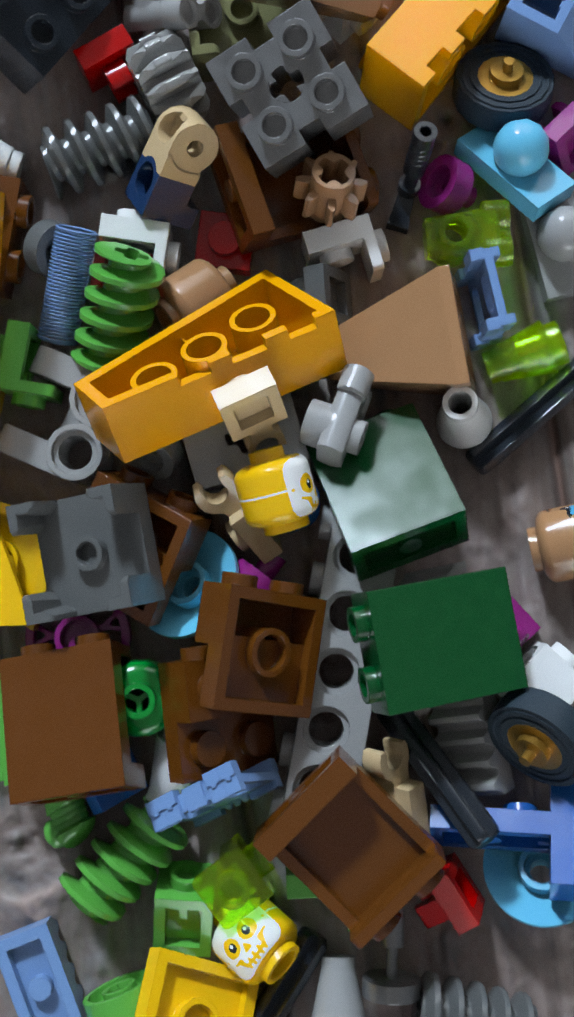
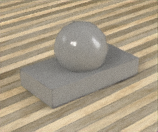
[519,190,574,303]

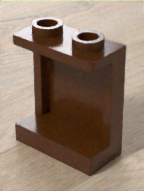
[210,120,380,255]
[0,633,146,806]
[252,745,446,950]

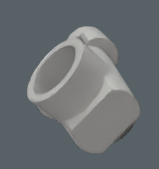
[123,0,222,37]
[299,364,375,467]

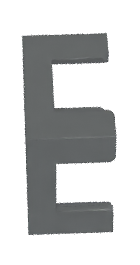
[5,483,166,626]

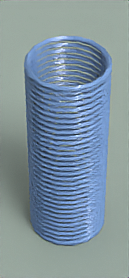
[37,224,98,346]

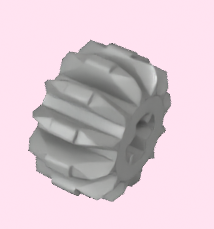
[126,28,210,123]

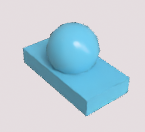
[453,118,574,222]

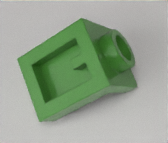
[153,860,217,958]

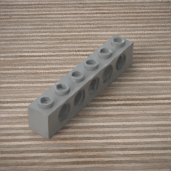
[268,505,396,817]

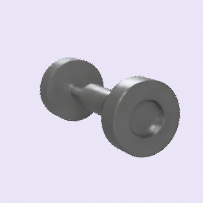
[362,906,421,1006]

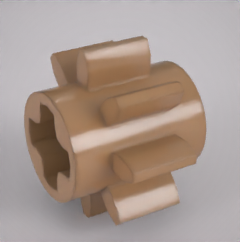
[293,150,368,227]

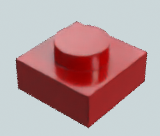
[195,210,253,276]

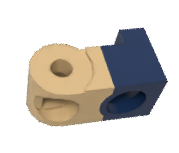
[124,105,219,230]

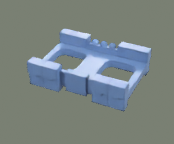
[454,246,517,352]
[145,758,283,833]

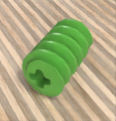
[71,241,166,372]
[58,795,189,926]

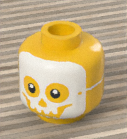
[234,444,319,536]
[212,893,299,985]

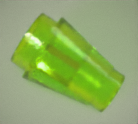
[481,320,570,384]

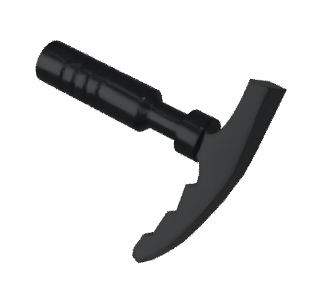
[385,121,438,234]

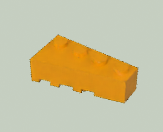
[358,0,510,131]
[73,269,347,464]

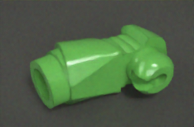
[44,798,96,849]

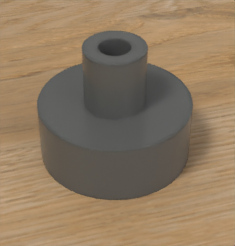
[23,219,77,280]

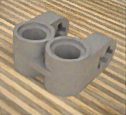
[0,345,114,486]

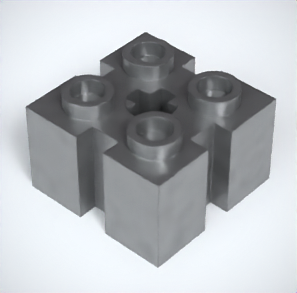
[205,0,374,178]

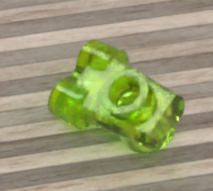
[422,199,514,268]

